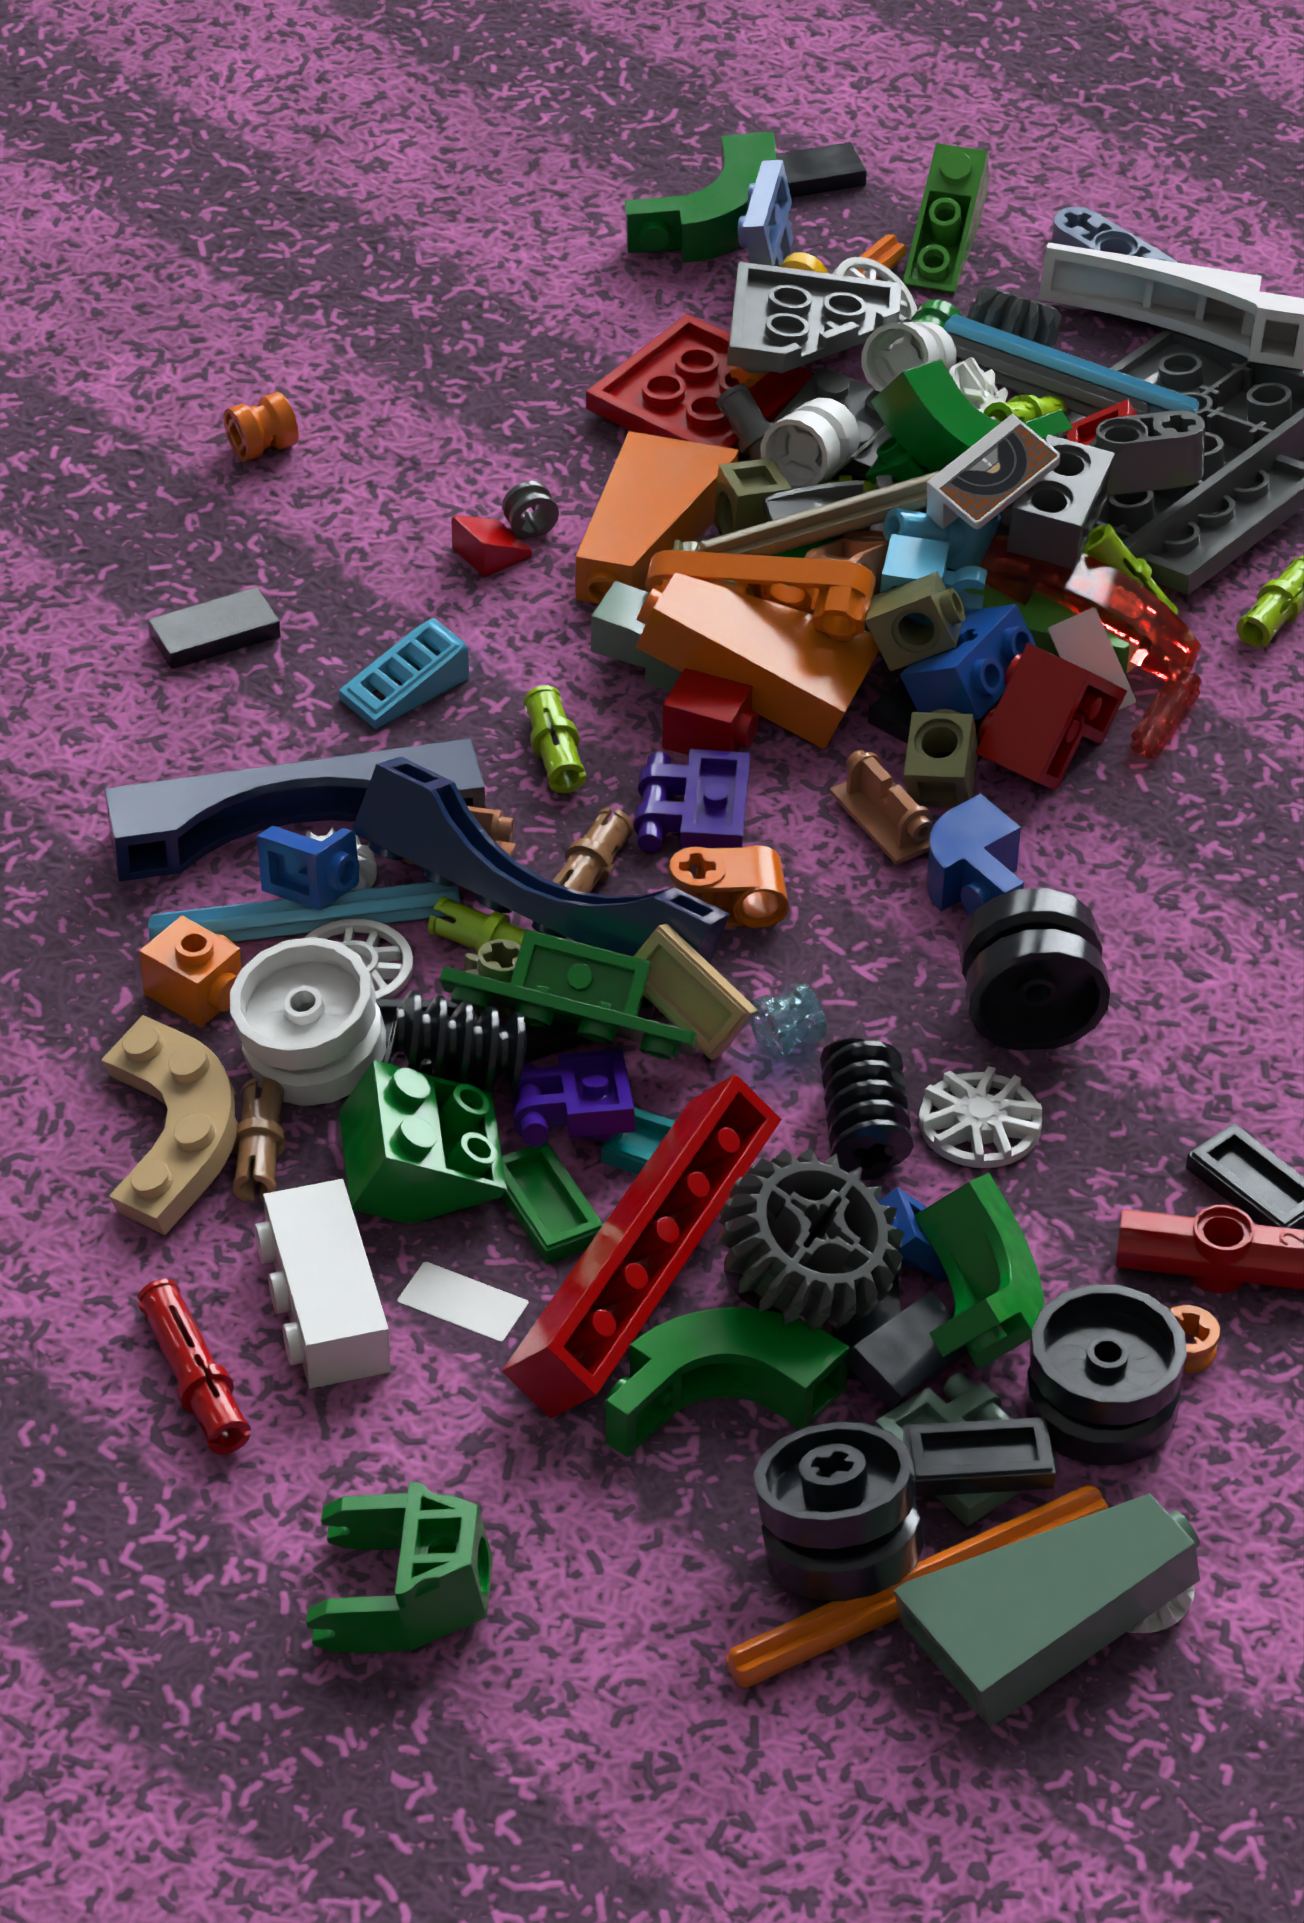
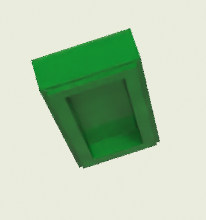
[501,1141,604,1265]

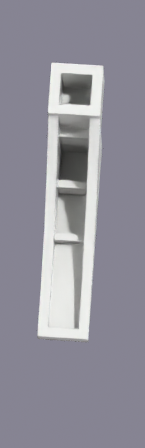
[1038,243,1304,369]

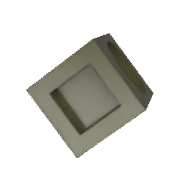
[714,458,792,535]
[865,571,965,672]
[904,709,979,808]

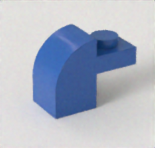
[927,793,1024,916]

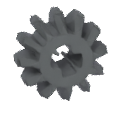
[967,286,1062,348]

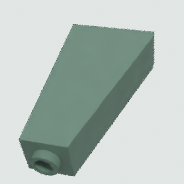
[893,1493,1200,1727]

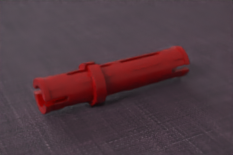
[137,1279,251,1455]

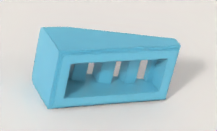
[339,618,469,730]

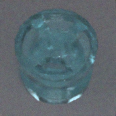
[750,980,827,1059]

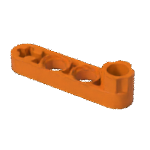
[645,550,876,641]

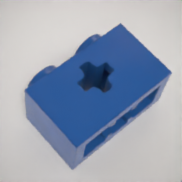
[900,604,1036,720]

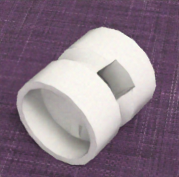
[862,322,957,392]
[760,398,860,489]

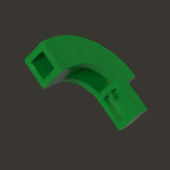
[625,131,776,263]
[871,358,1073,473]
[914,1173,1045,1369]
[604,1307,849,1457]

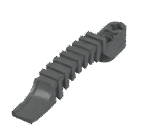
[763,411,1205,544]

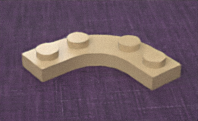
[101,1015,238,1235]

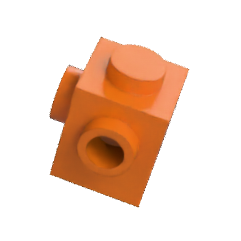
[139,915,242,1028]

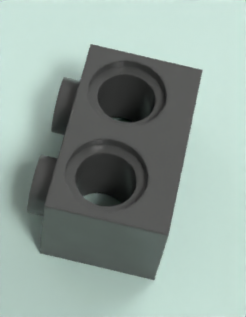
[1002,435,1115,570]

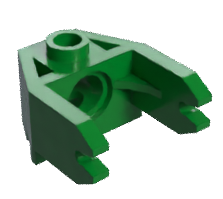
[306,1482,493,1653]

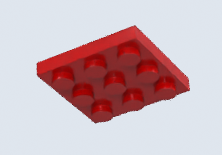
[586,313,814,457]

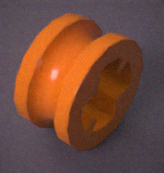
[1169,1305,1220,1373]

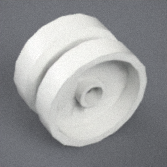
[230,937,386,1106]

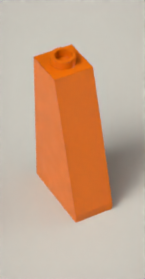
[575,431,739,604]
[635,572,879,749]

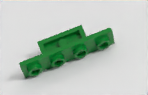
[439,929,697,1061]

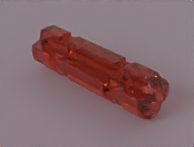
[1130,668,1202,759]

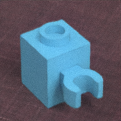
[880,534,987,626]

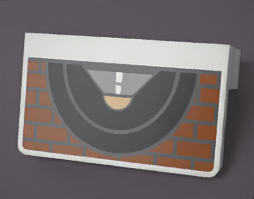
[927,413,1060,529]

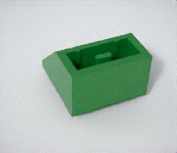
[339,1060,507,1223]

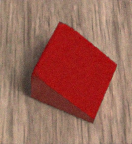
[451,515,532,577]

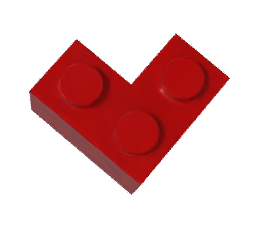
[975,643,1127,791]

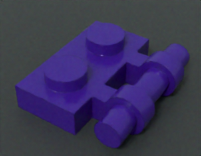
[633,749,750,852]
[509,1049,636,1147]

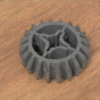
[717,1147,904,1330]

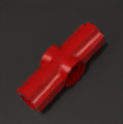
[1115,1205,1304,1293]

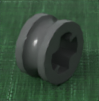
[502,481,559,539]

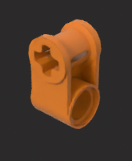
[669,845,789,928]

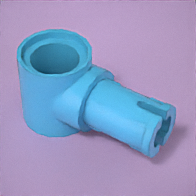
[883,508,1001,571]

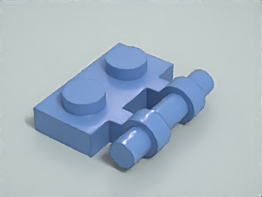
[738,160,793,267]

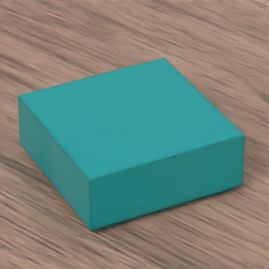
[601,1107,675,1175]

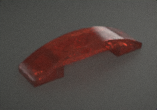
[979,535,1201,688]

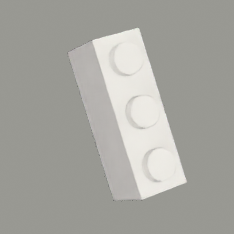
[254,1179,391,1389]

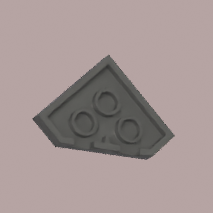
[727,261,901,373]

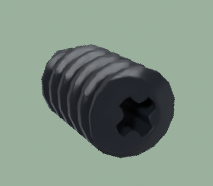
[385,990,527,1097]
[820,1038,914,1181]

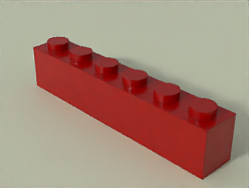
[501,1073,782,1419]

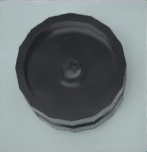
[959,888,1110,1050]
[1025,1284,1187,1465]
[753,1422,924,1601]

